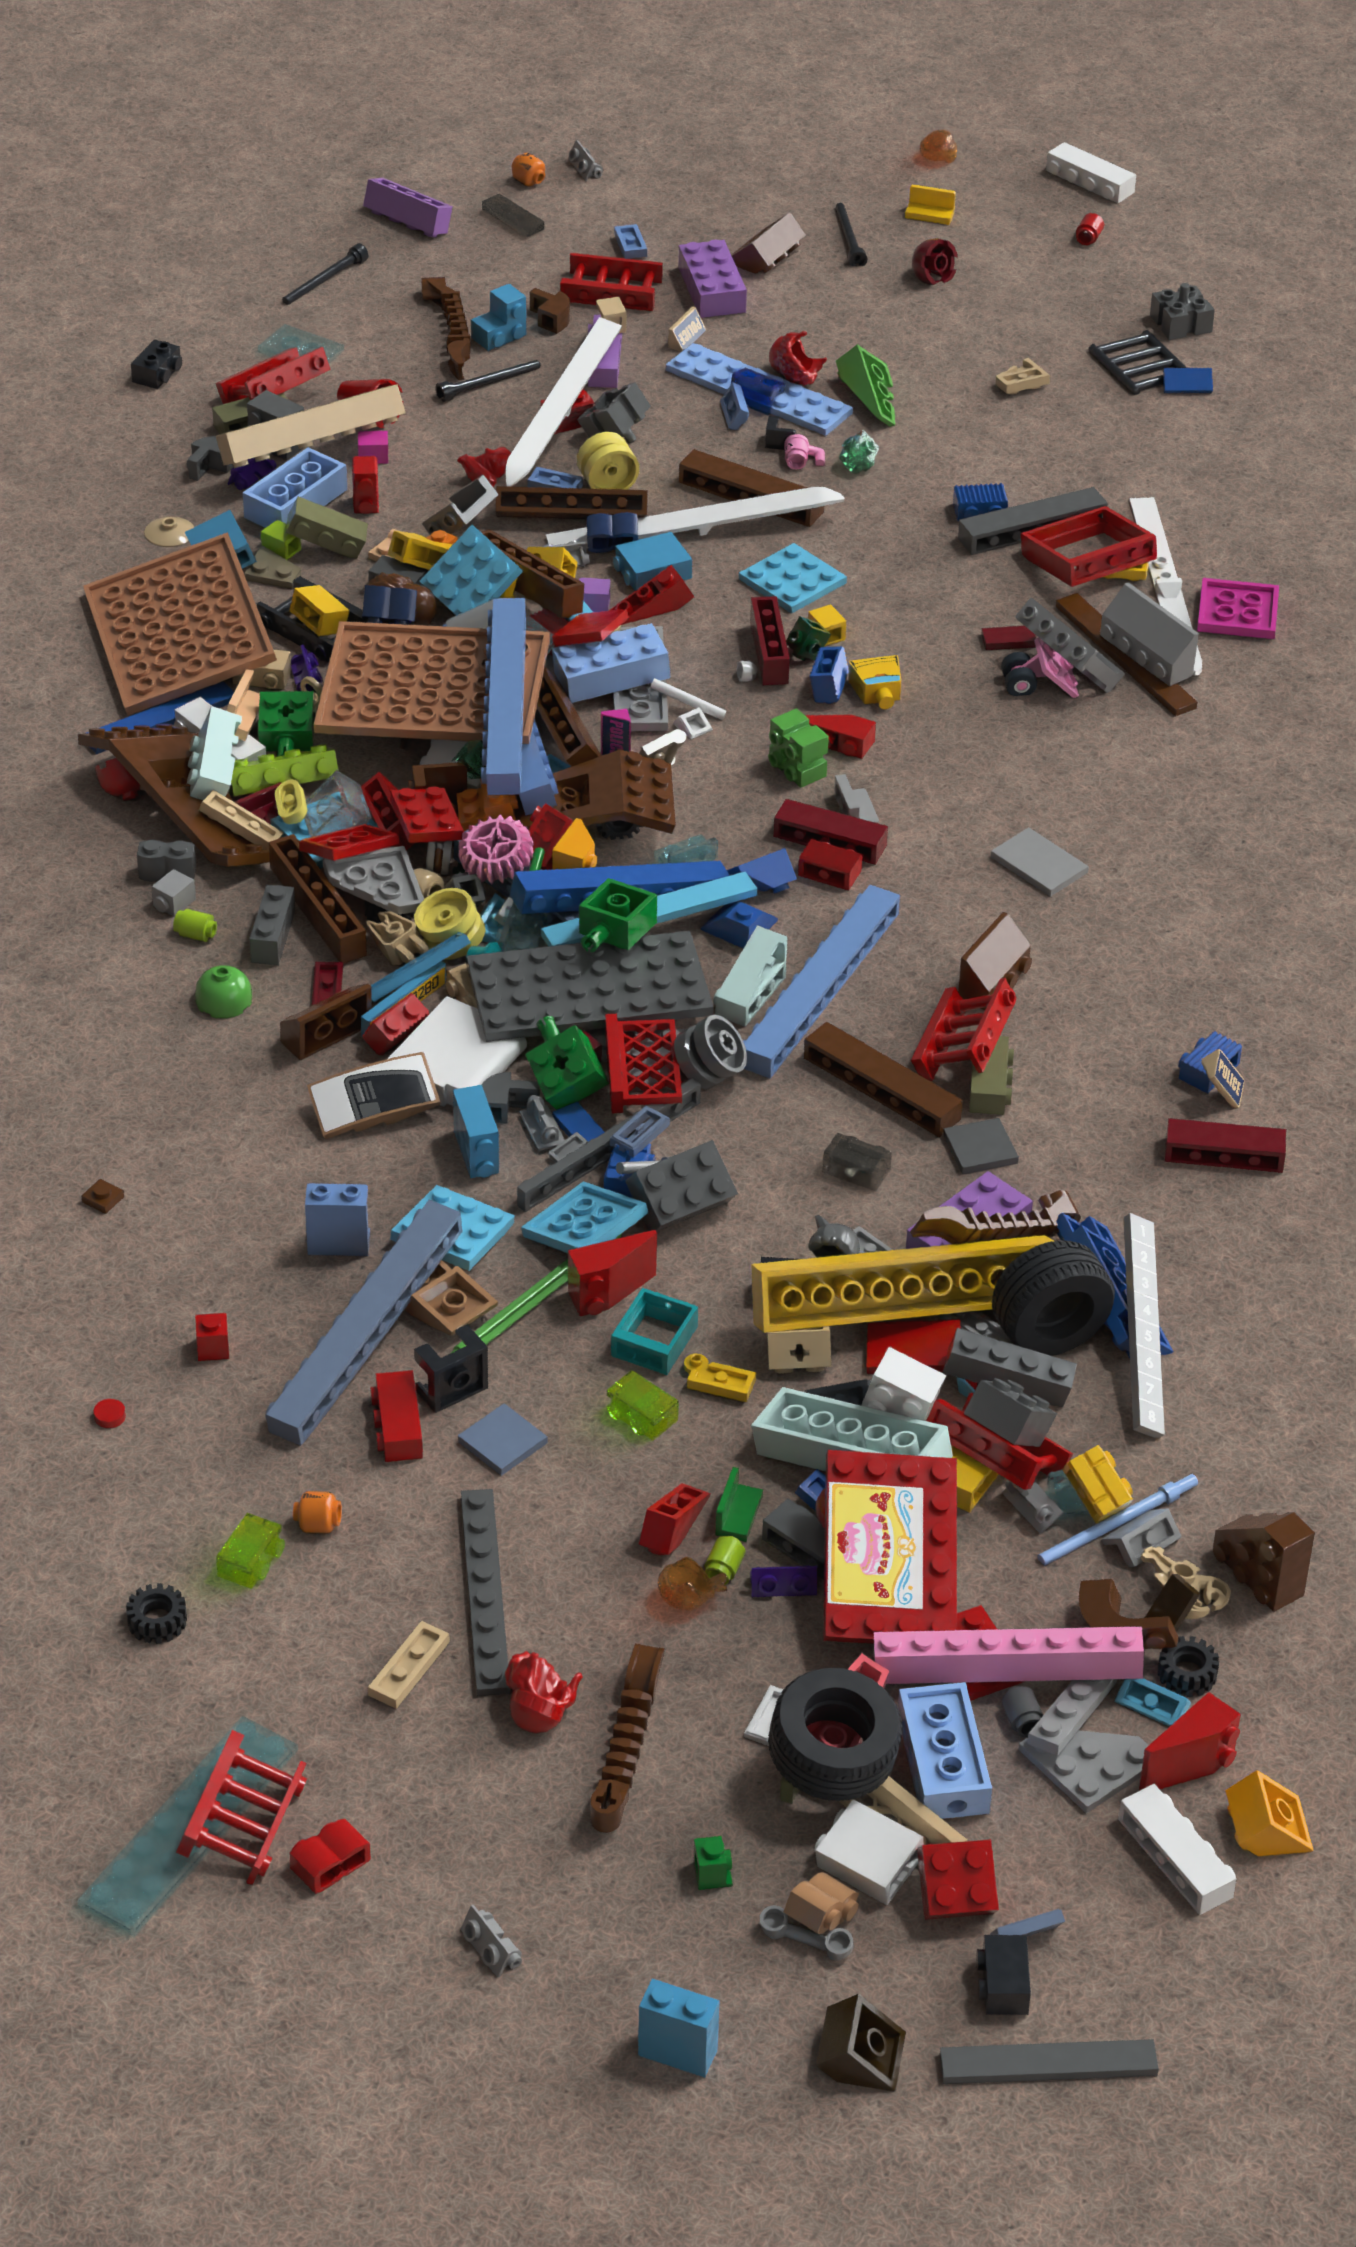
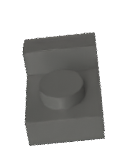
[187,436,233,481]
[482,1072,540,1123]

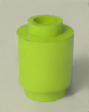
[173,909,217,942]
[704,1536,746,1585]

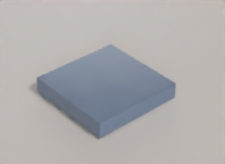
[458,1403,548,1476]

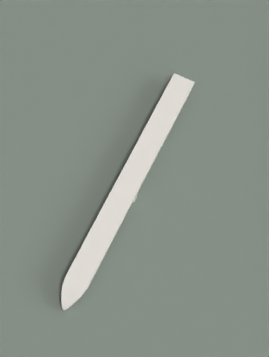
[506,317,622,487]
[546,487,845,548]
[1129,497,1202,676]

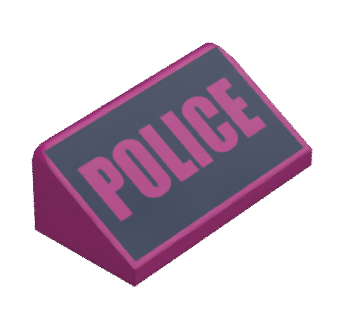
[600,708,631,755]

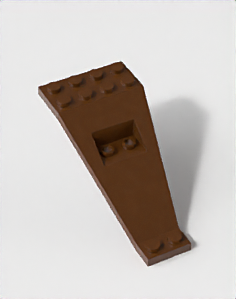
[78,724,270,867]
[451,749,676,845]

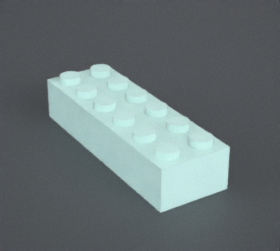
[751,1387,953,1471]

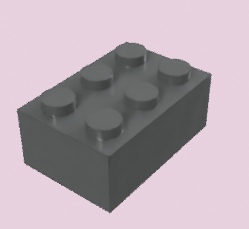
[625,1140,738,1232]

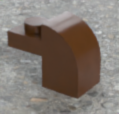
[530,288,570,334]

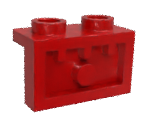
[529,803,574,868]

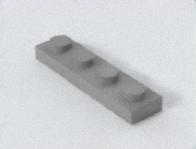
[1027,1679,1117,1756]

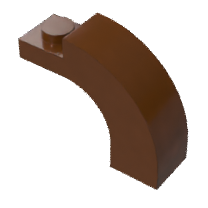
[1079,1579,1178,1653]

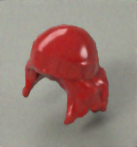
[769,331,827,385]
[505,1651,583,1734]

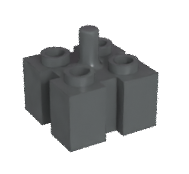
[1150,283,1215,340]
[577,382,651,443]

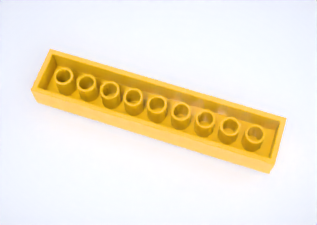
[751,1235,1054,1333]

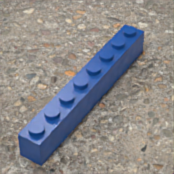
[510,861,730,914]

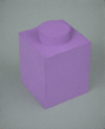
[579,578,610,612]

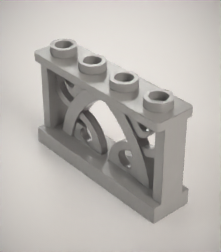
[1015,598,1125,693]

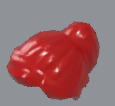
[457,447,512,487]

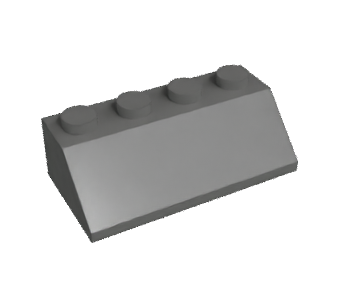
[1100,582,1199,686]

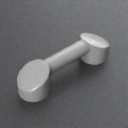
[760,1905,854,1961]

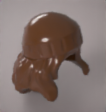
[368,572,437,626]

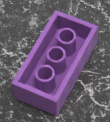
[678,239,747,318]
[906,1171,1033,1249]

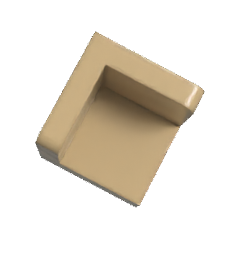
[596,297,627,334]

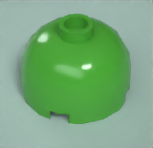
[195,965,252,1018]

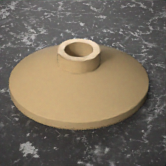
[144,517,194,547]

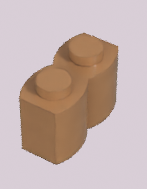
[783,1872,859,1934]

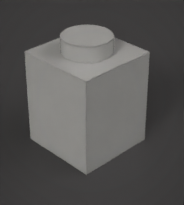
[151,869,196,917]

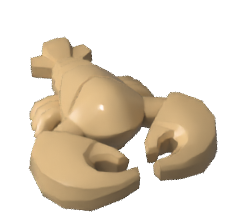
[1140,1546,1231,1619]

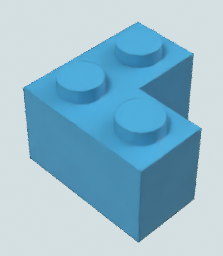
[471,284,526,351]

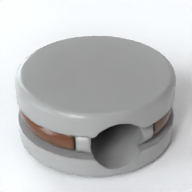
[426,841,453,875]

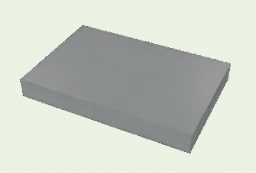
[991,827,1089,897]

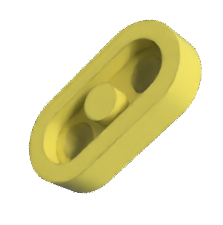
[274,779,307,824]

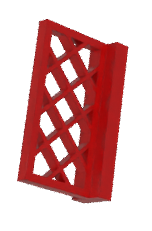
[605,1014,682,1114]

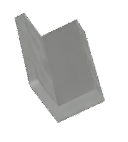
[834,774,879,824]
[1101,1508,1182,1567]

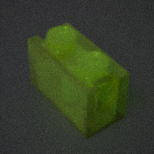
[606,1370,679,1441]
[216,1513,285,1589]

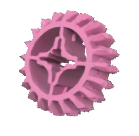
[458,815,533,885]

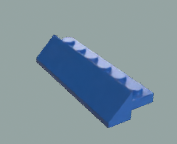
[1056,1212,1174,1358]

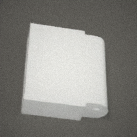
[388,996,527,1107]

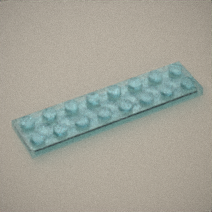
[77,1716,298,1937]

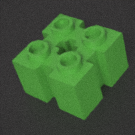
[768,708,829,788]

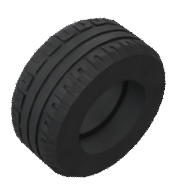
[992,1240,1115,1356]
[768,1668,903,1801]

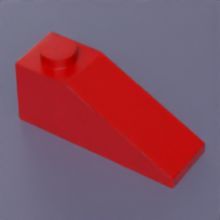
[639,1483,711,1555]

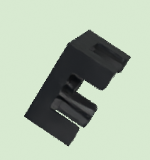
[414,1324,488,1413]

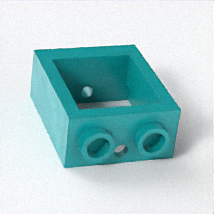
[611,1288,698,1375]

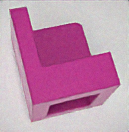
[358,431,388,464]

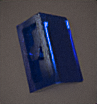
[730,367,786,415]

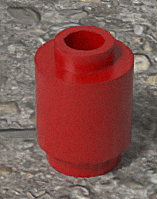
[1076,213,1104,246]

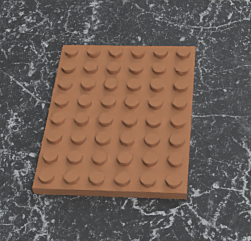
[83,532,277,716]
[314,621,550,744]

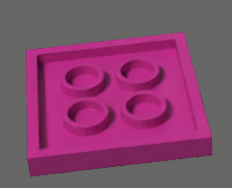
[1197,578,1279,639]

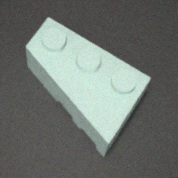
[187,706,242,800]
[713,926,787,1027]

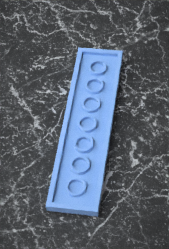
[666,343,853,436]

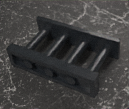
[257,576,367,662]

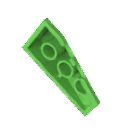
[836,344,895,427]

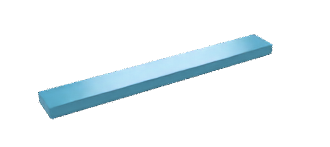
[541,872,758,947]

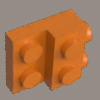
[456,778,519,831]

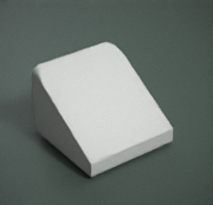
[673,707,713,739]

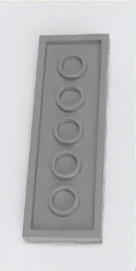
[613,626,668,731]

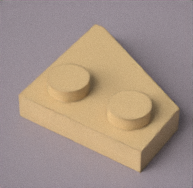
[996,358,1050,394]

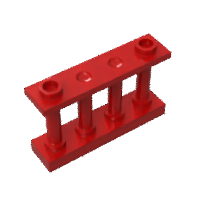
[560,253,663,311]
[215,347,331,404]
[911,978,1017,1081]
[927,1392,1073,1490]
[176,1730,307,1885]

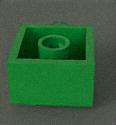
[258,691,315,757]
[579,878,657,952]
[525,1016,609,1110]

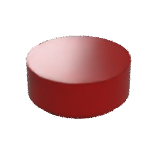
[93,1399,126,1428]

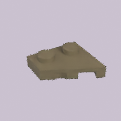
[244,546,301,589]

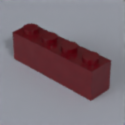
[750,596,790,686]
[773,799,888,865]
[1165,1118,1287,1173]

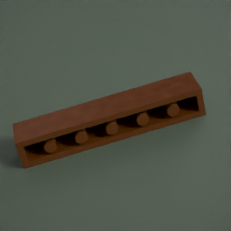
[679,449,824,527]
[496,486,648,519]
[481,530,585,618]
[537,667,601,767]
[269,834,367,964]
[804,1022,963,1138]

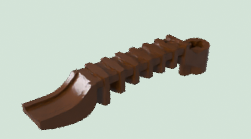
[421,277,470,380]
[910,1190,1081,1244]
[590,1643,665,1833]

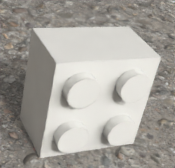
[861,1347,946,1421]

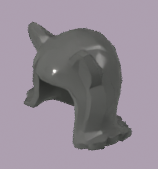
[808,1215,860,1258]

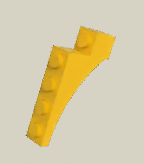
[387,530,517,598]

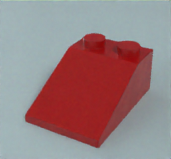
[568,1230,657,1316]
[1139,1692,1241,1791]

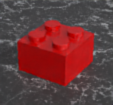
[917,1839,999,1920]

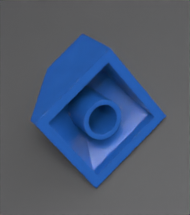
[727,848,797,894]
[701,901,778,949]

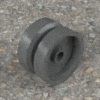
[674,1014,747,1090]

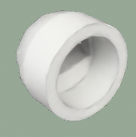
[737,661,757,682]

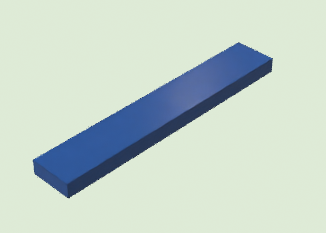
[86,681,234,754]

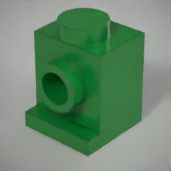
[693,1836,733,1890]

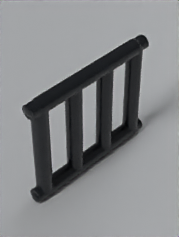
[1088,330,1187,395]

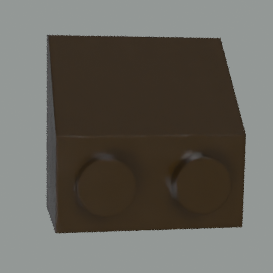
[816,1994,906,2092]

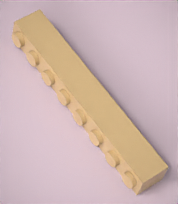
[216,384,405,468]

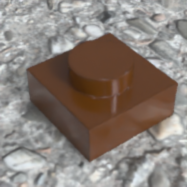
[81,1179,124,1214]

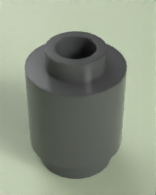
[1002,1686,1043,1737]

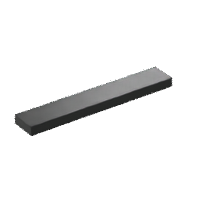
[939,2039,1159,2084]

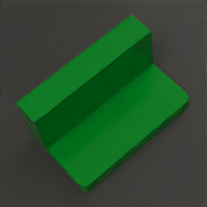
[715,1467,763,1542]

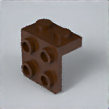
[408,762,467,806]

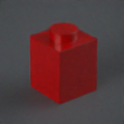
[195,1313,230,1361]

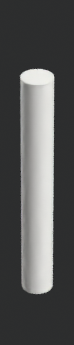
[650,678,727,720]

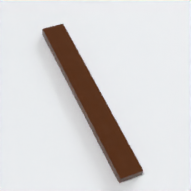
[1055,593,1198,717]

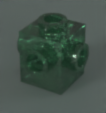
[839,430,880,474]

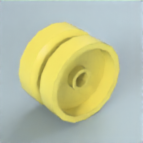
[577,432,639,490]
[414,888,486,960]

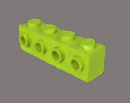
[228,744,339,796]

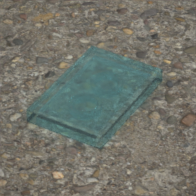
[258,324,345,363]

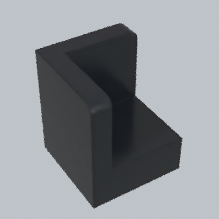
[765,416,796,450]

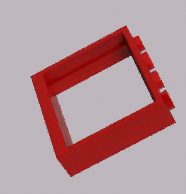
[1021,506,1157,587]

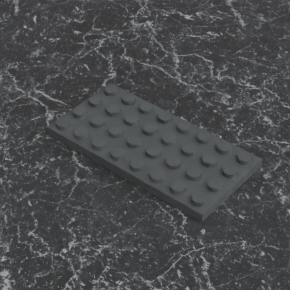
[466,931,714,1042]

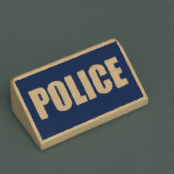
[668,306,706,352]
[1201,1049,1244,1108]

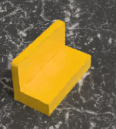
[905,185,956,225]

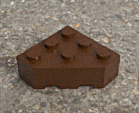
[1212,1512,1315,1612]

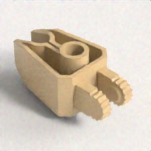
[367,911,429,965]

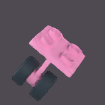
[1001,637,1079,698]

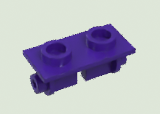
[227,457,277,490]
[291,645,323,691]
[750,1565,817,1597]

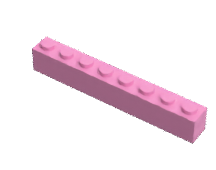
[874,1627,1144,1684]

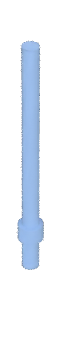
[1037,1474,1198,1566]

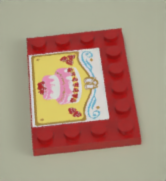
[823,1450,957,1644]

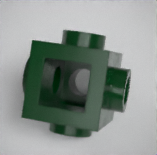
[786,616,831,661]

